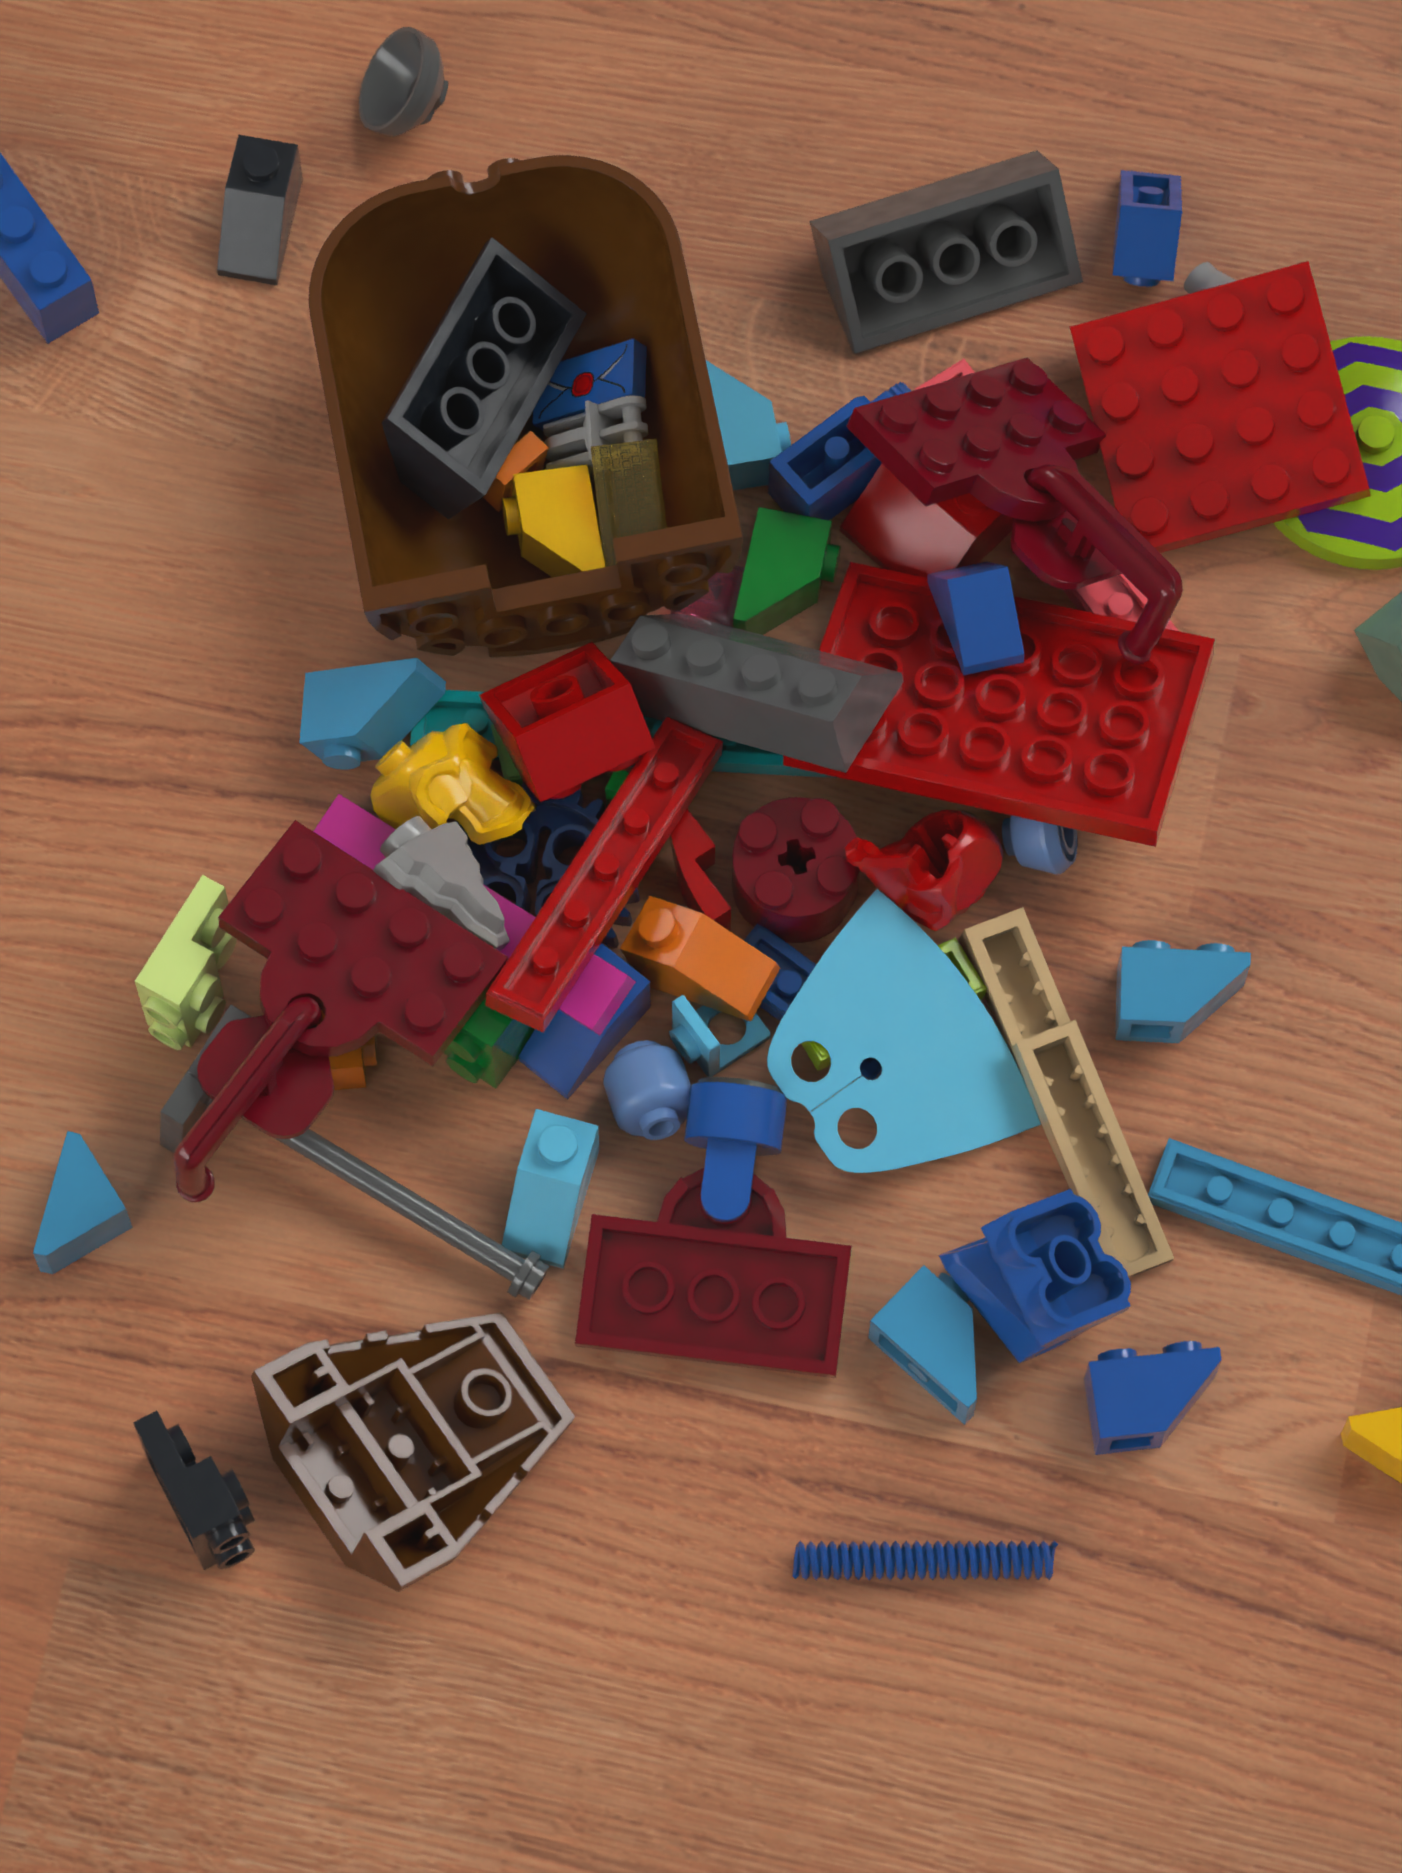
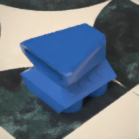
[939,1189,1131,1363]

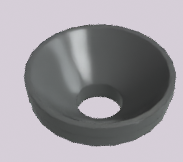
[359,27,448,136]

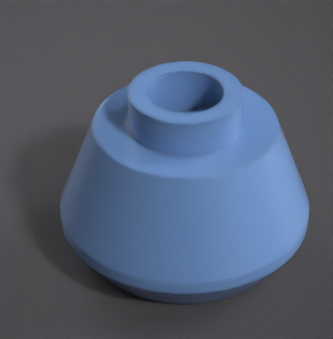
[1002,815,1077,875]

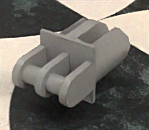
[543,395,650,476]

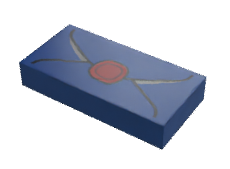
[532,339,647,432]

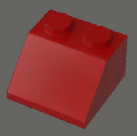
[840,464,1013,578]
[479,642,656,802]

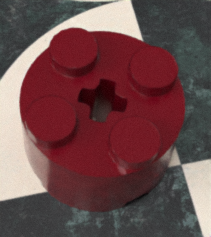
[732,797,860,943]

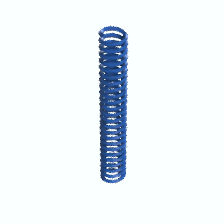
[792,1540,1058,1581]

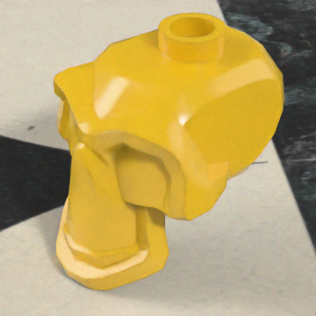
[370,723,536,845]

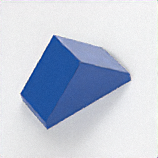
[927,561,1024,675]

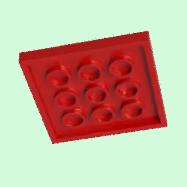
[1070,261,1371,553]

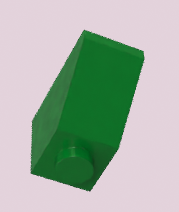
[733,507,841,635]

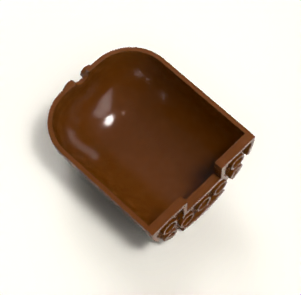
[309,155,743,657]

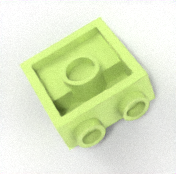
[135,875,237,1050]

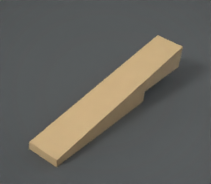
[959,907,1174,1277]

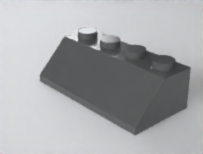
[809,150,1083,354]
[610,614,904,773]

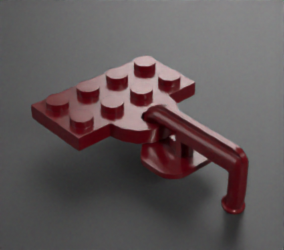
[846,357,1183,665]
[173,820,509,1203]

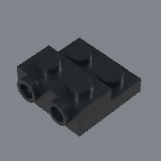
[133,1411,255,1570]

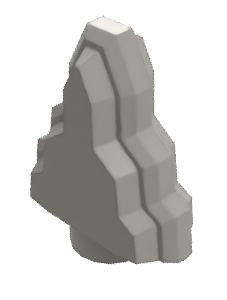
[373,816,510,951]

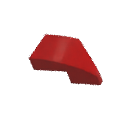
[670,809,731,931]

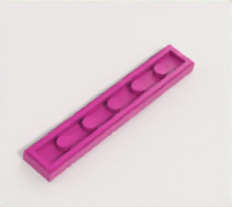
[313,794,636,1036]

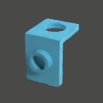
[669,995,771,1077]

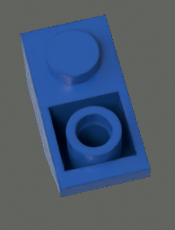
[1084,1341,1222,1455]

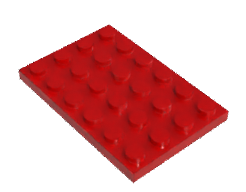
[783,562,1215,847]

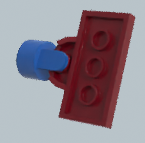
[575,1077,852,1378]

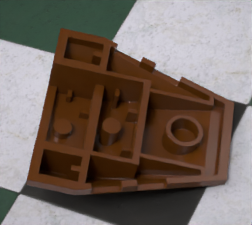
[251,1312,575,1592]

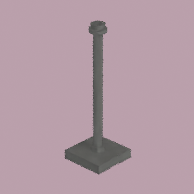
[160,1005,550,1300]

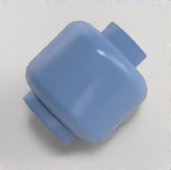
[603,1040,691,1140]

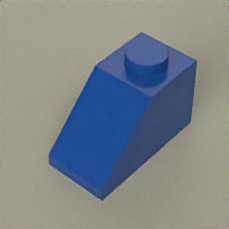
[1113,170,1182,287]
[519,943,651,1100]

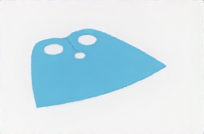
[767,889,1041,1173]

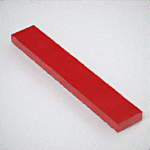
[485,717,723,1033]

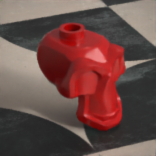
[845,809,1004,932]

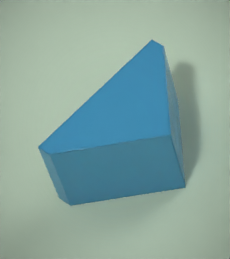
[33,1131,133,1274]

